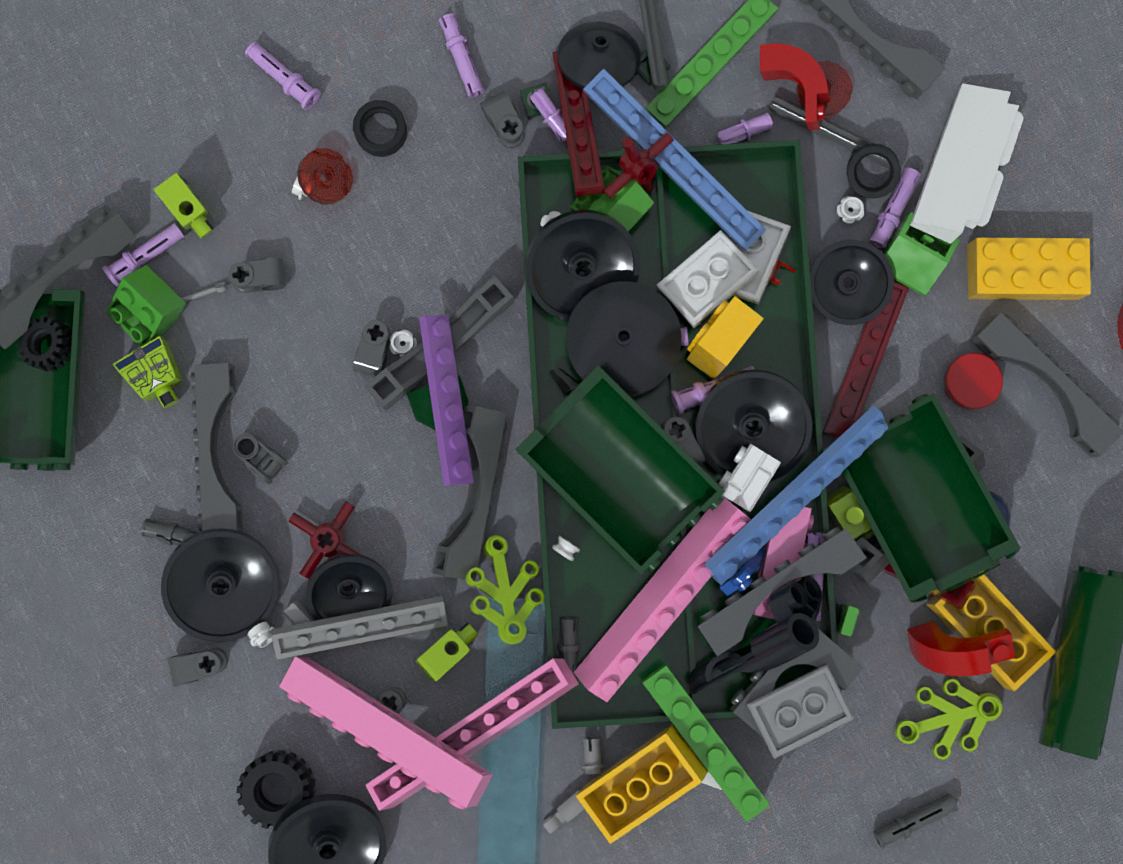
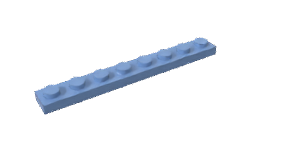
[583,68,766,251]
[704,406,888,585]

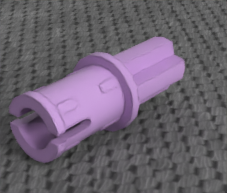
[530,88,566,142]
[717,112,773,144]

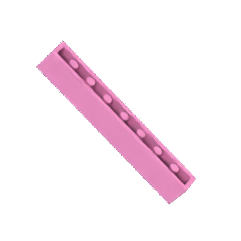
[573,497,752,702]
[279,656,493,809]
[365,658,579,811]

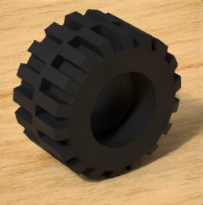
[236,750,315,829]

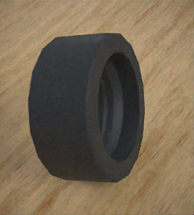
[353,100,407,157]
[846,143,901,199]

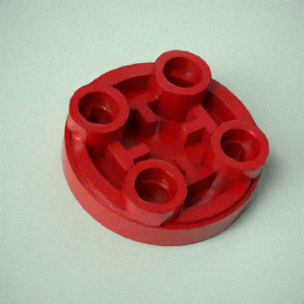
[944,353,1003,410]

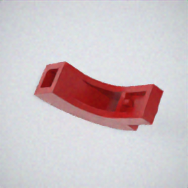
[760,43,831,131]
[907,621,1015,676]

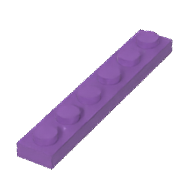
[419,315,474,487]

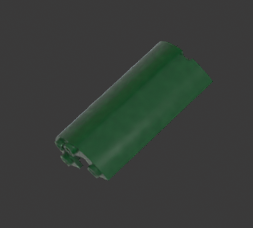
[0,289,85,471]
[515,365,725,574]
[834,393,1021,603]
[1038,566,1123,760]

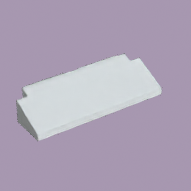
[910,83,1023,244]

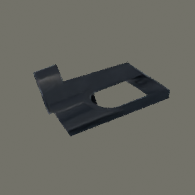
[688,576,822,695]

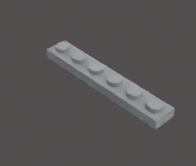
[271,596,448,660]

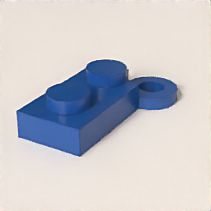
[720,548,766,596]

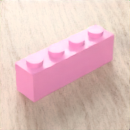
[753,507,814,619]

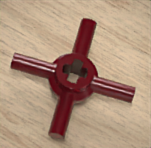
[603,132,674,199]
[288,501,361,579]

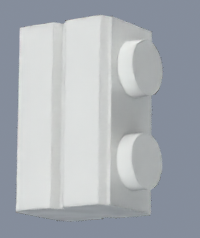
[718,444,781,512]

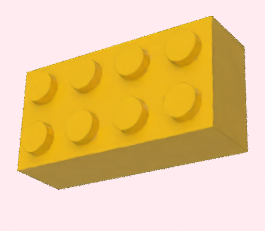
[967,238,1091,300]
[687,296,764,380]
[926,575,1056,691]
[576,724,708,844]

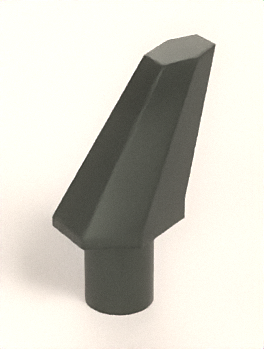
[550,368,580,394]

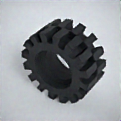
[17,316,72,372]

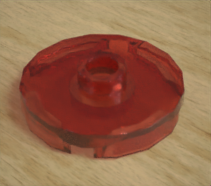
[796,61,852,117]
[297,148,353,205]

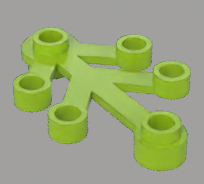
[465,535,544,645]
[894,678,1003,760]

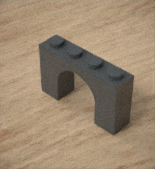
[730,629,864,759]

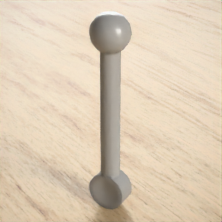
[181,282,227,302]

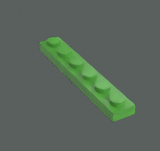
[645,0,778,129]
[642,664,770,822]

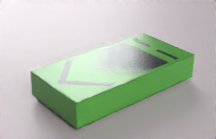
[835,603,860,637]

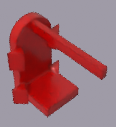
[768,260,796,285]

